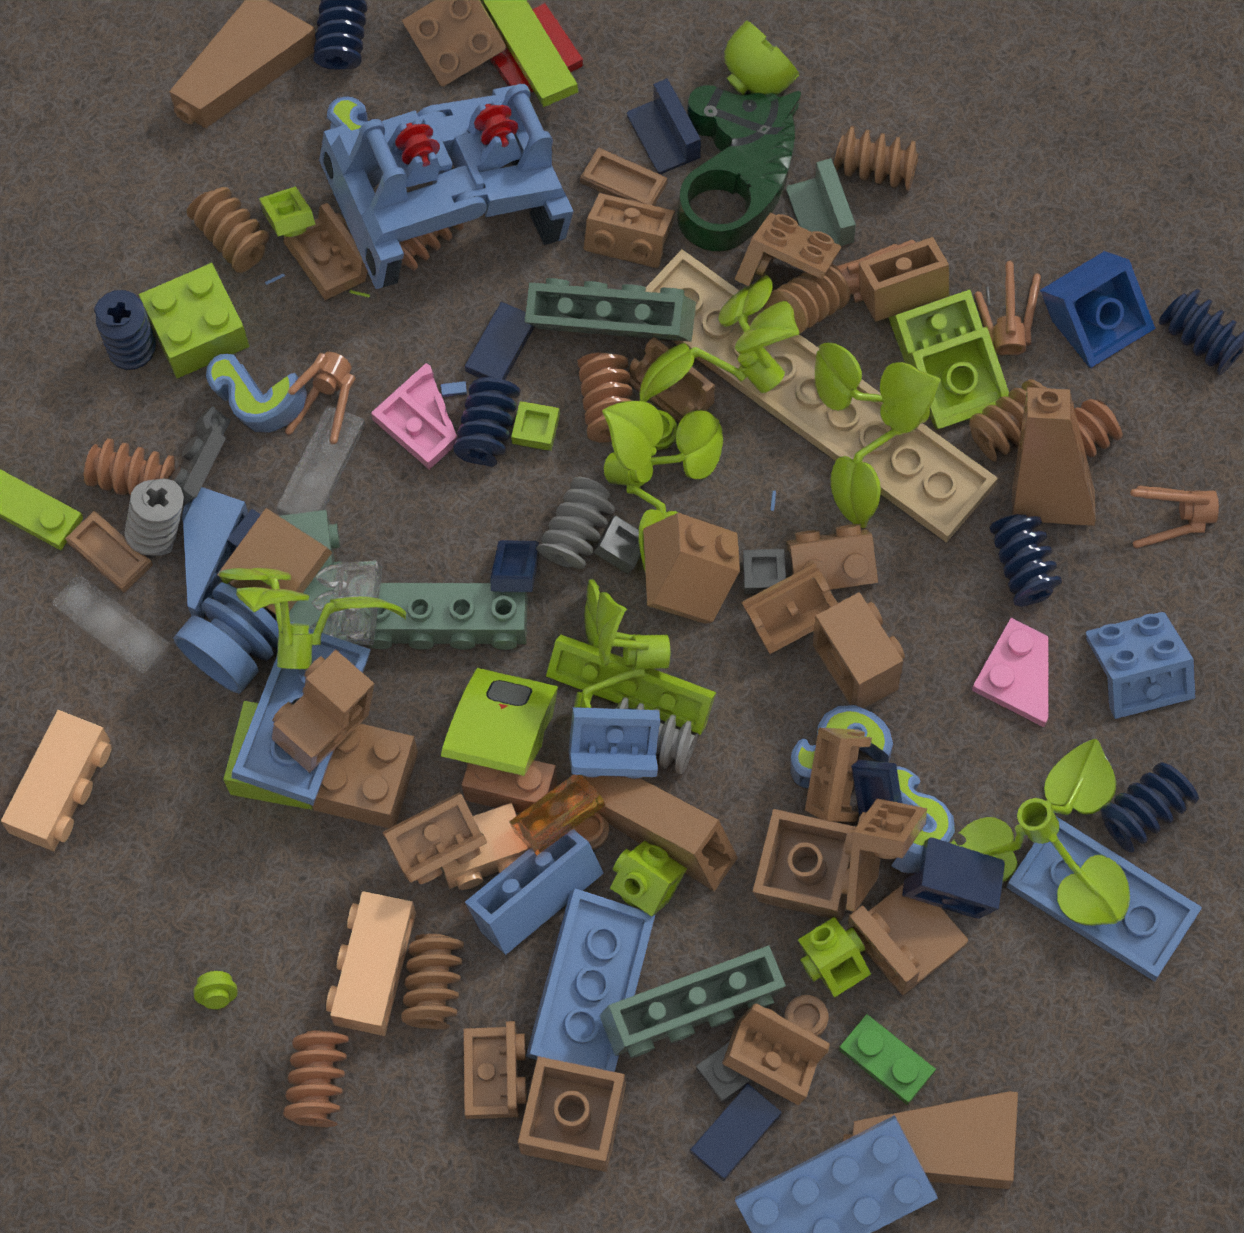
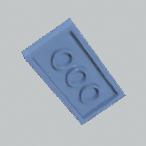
[232,622,371,806]
[1006,816,1202,982]
[526,888,655,1072]
[735,1115,938,1233]

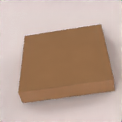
[217,508,332,615]

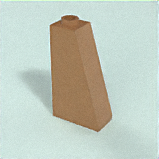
[169,0,316,128]
[1012,387,1096,526]
[572,775,738,891]
[843,1091,1018,1189]

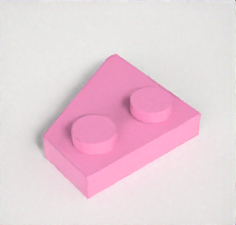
[371,363,457,470]
[972,618,1048,727]

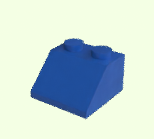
[1040,251,1155,368]

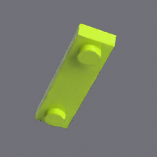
[0,469,83,550]
[546,634,716,735]

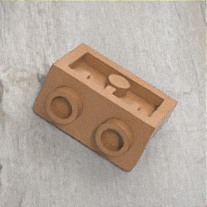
[584,193,675,268]

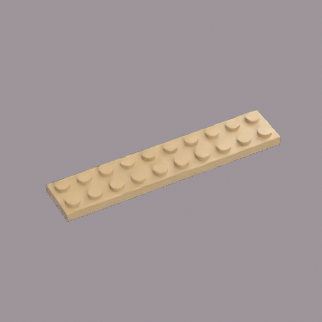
[646,249,998,543]

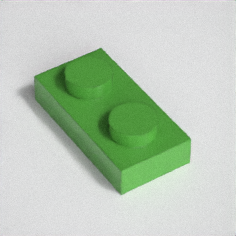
[839,1014,936,1106]

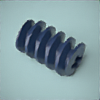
[313,0,368,70]
[1159,289,1244,375]
[94,290,156,370]
[453,377,521,467]
[989,514,1062,607]
[1101,762,1199,852]

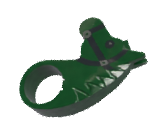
[677,85,801,251]

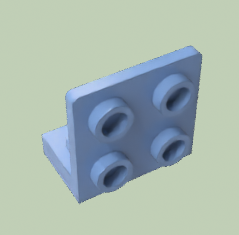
[1086,612,1195,719]

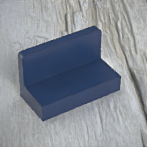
[627,78,701,174]
[902,837,1005,919]

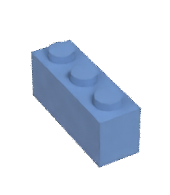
[465,821,604,955]

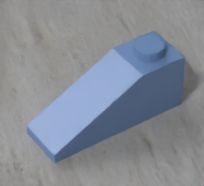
[182,487,248,618]

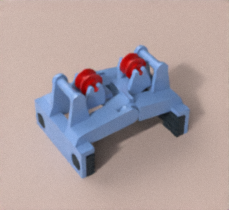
[319,84,574,289]

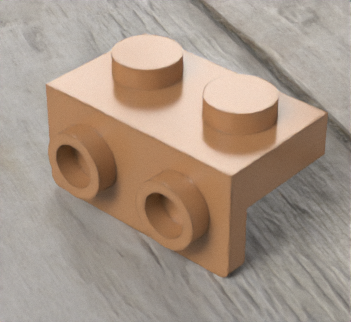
[284,203,367,300]
[786,524,878,590]
[382,792,488,884]
[722,1004,830,1105]
[464,1021,527,1119]

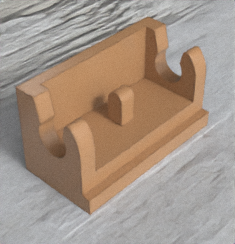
[628,337,715,423]
[742,563,838,654]
[805,728,872,822]

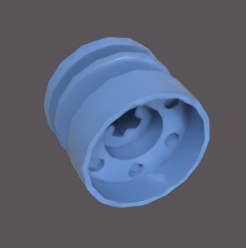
[173,582,279,694]

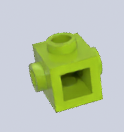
[610,841,687,917]
[798,917,871,997]

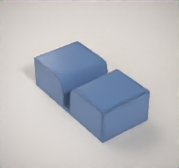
[441,381,467,397]

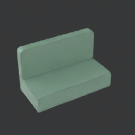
[786,158,856,246]

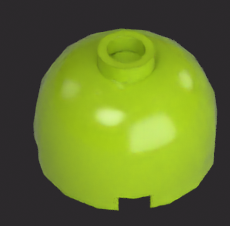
[724,21,799,95]

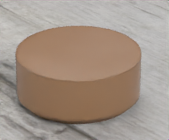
[784,995,829,1037]

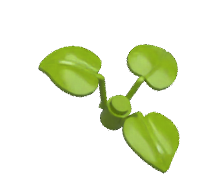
[640,275,800,402]
[815,342,940,528]
[602,401,723,573]
[219,568,406,669]
[574,579,670,708]
[951,739,1130,925]

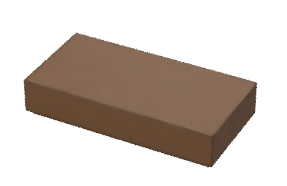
[580,147,667,206]
[65,511,153,593]

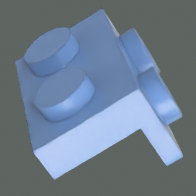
[569,707,660,779]

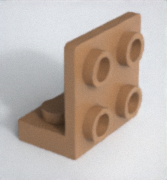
[402,0,506,86]
[734,213,841,286]
[842,799,927,912]
[847,884,968,996]

